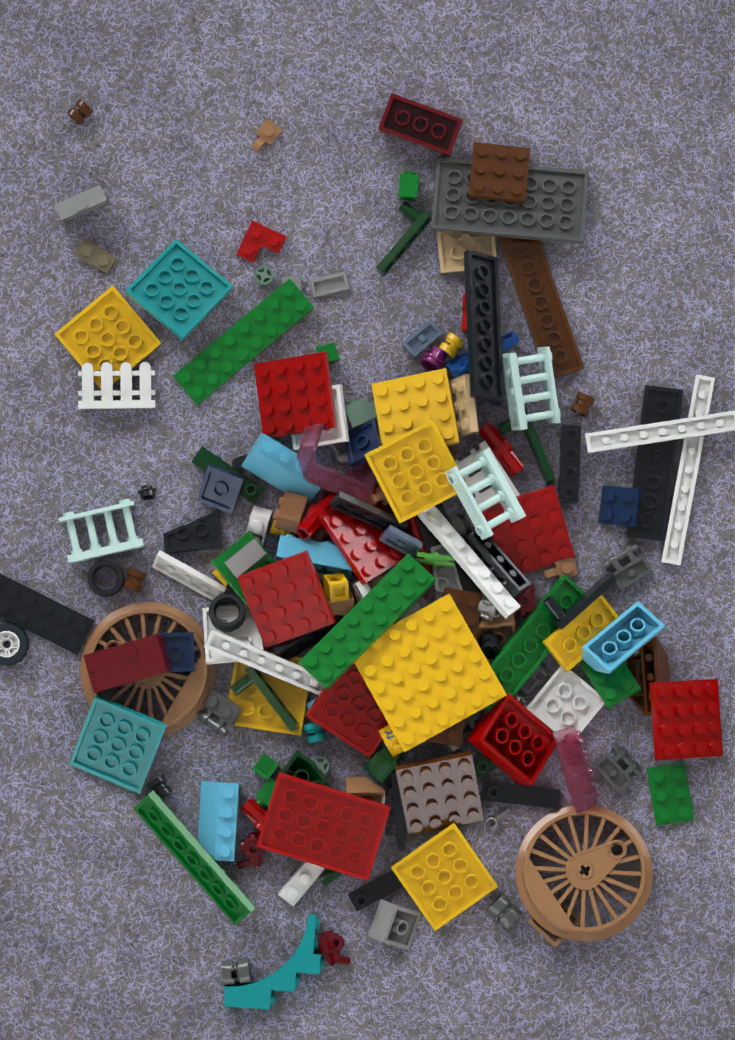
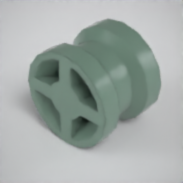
[255,266,274,287]
[313,757,330,775]

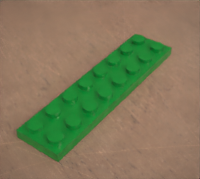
[173,278,314,406]
[299,554,436,690]
[485,574,585,712]
[134,791,255,925]

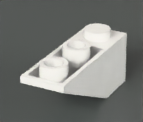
[246,506,273,546]

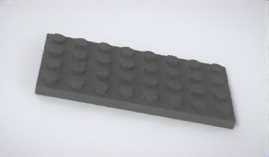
[431,157,589,244]

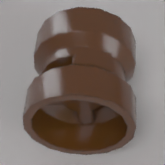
[67,99,93,125]
[570,392,595,417]
[123,568,146,592]

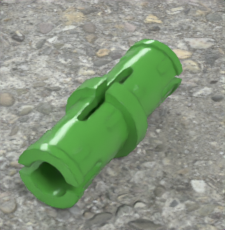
[415,551,455,568]

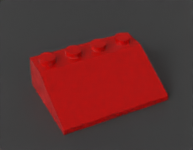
[467,693,561,786]

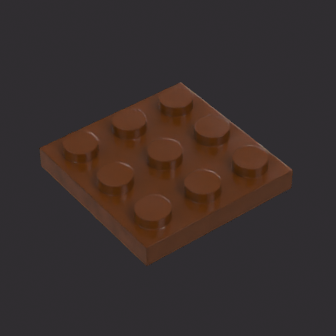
[468,142,531,204]

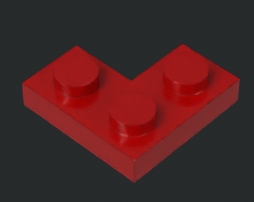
[236,221,287,263]

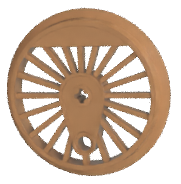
[80,602,216,736]
[515,805,653,942]

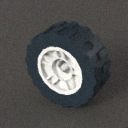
[0,623,29,666]

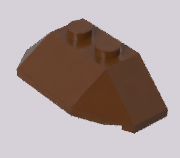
[627,638,670,716]

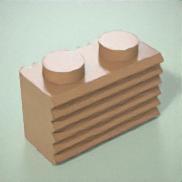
[273,491,308,534]

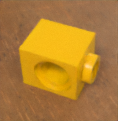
[323,572,349,602]

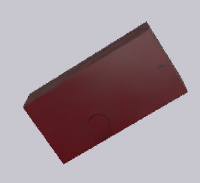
[378,93,463,157]
[83,634,172,693]

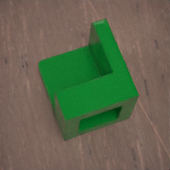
[316,342,340,364]
[252,753,280,780]

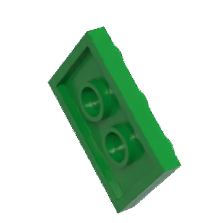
[578,659,641,710]
[646,762,694,826]

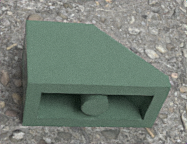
[345,398,377,429]

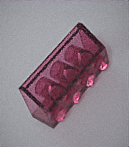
[552,726,598,813]

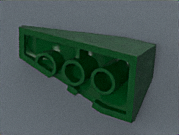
[364,747,408,783]
[275,750,333,788]

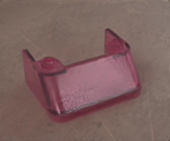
[297,424,376,503]

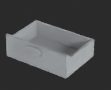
[55,185,108,223]

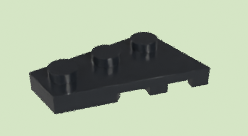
[163,509,223,554]

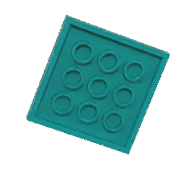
[125,239,233,341]
[69,695,167,794]

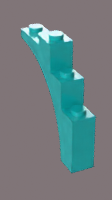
[223,913,325,1010]

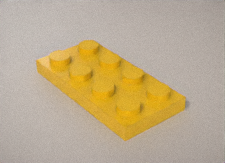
[542,595,619,672]

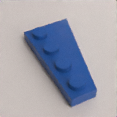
[444,331,520,378]

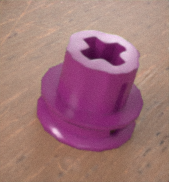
[420,346,447,371]

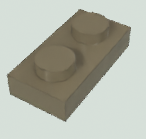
[74,239,117,274]

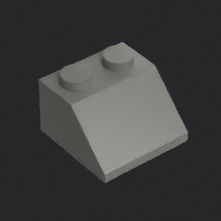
[368,899,422,950]

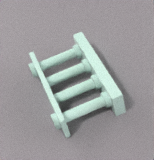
[502,347,561,430]
[445,448,526,540]
[59,499,145,564]

